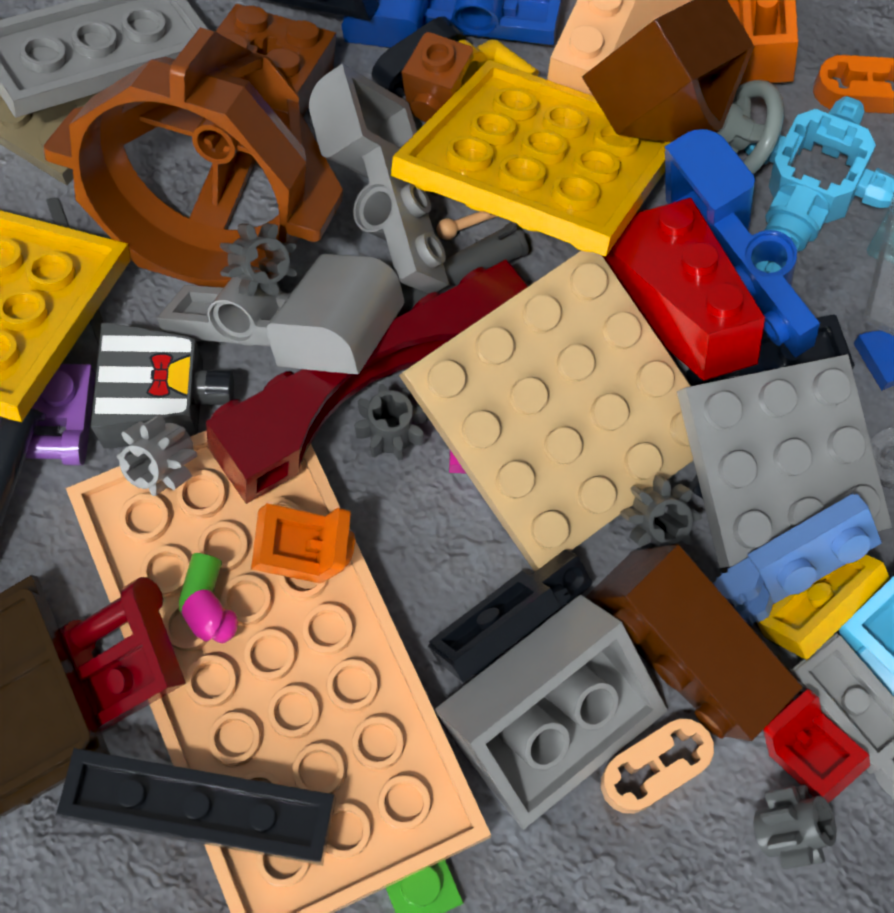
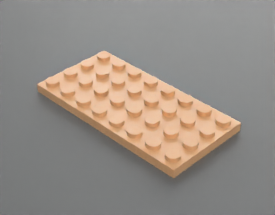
[66,430,491,913]

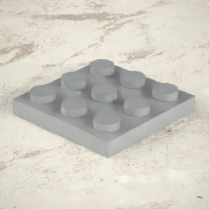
[677,354,892,568]

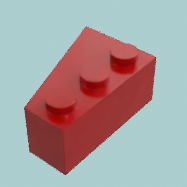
[602,198,765,381]

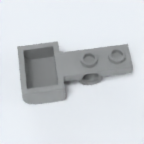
[309,64,449,294]
[157,254,405,374]

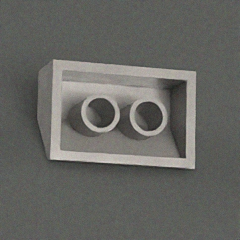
[434,594,668,830]

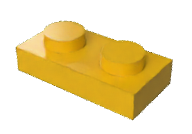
[757,555,890,660]

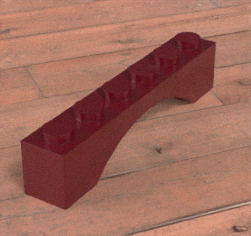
[206,259,528,504]

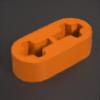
[813,55,894,114]

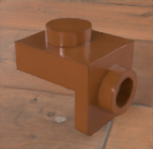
[402,32,474,122]

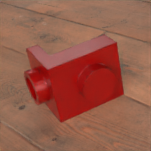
[763,689,871,804]

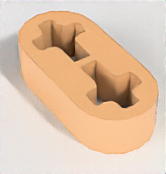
[601,719,714,814]

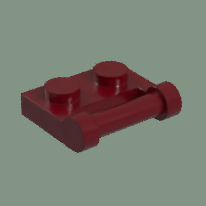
[59,577,186,730]

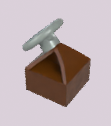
[582,0,784,174]

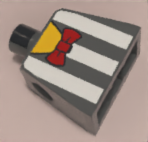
[91,323,234,448]

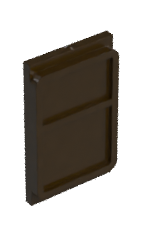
[0,575,110,816]

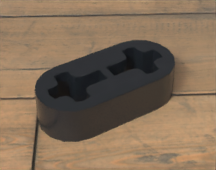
[371,16,466,98]

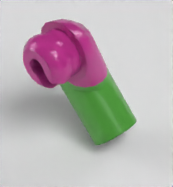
[179,553,238,643]

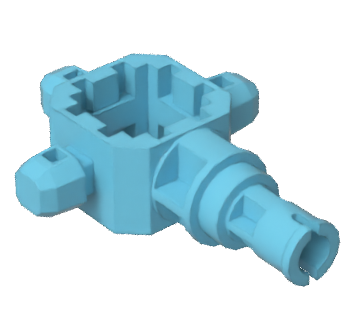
[745,96,894,273]

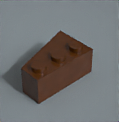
[585,544,803,741]

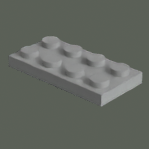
[0,0,209,118]

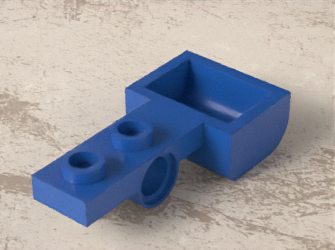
[341,0,563,48]
[665,129,820,358]

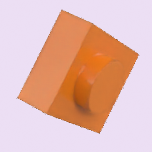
[251,503,355,584]

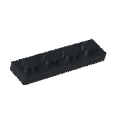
[56,748,336,866]

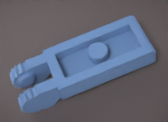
[713,493,882,626]

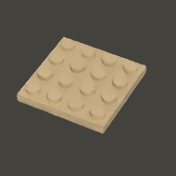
[399,250,693,572]

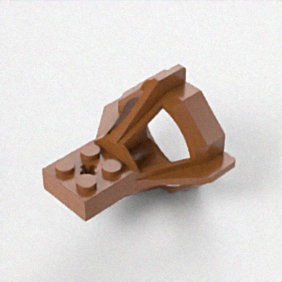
[44,4,343,288]

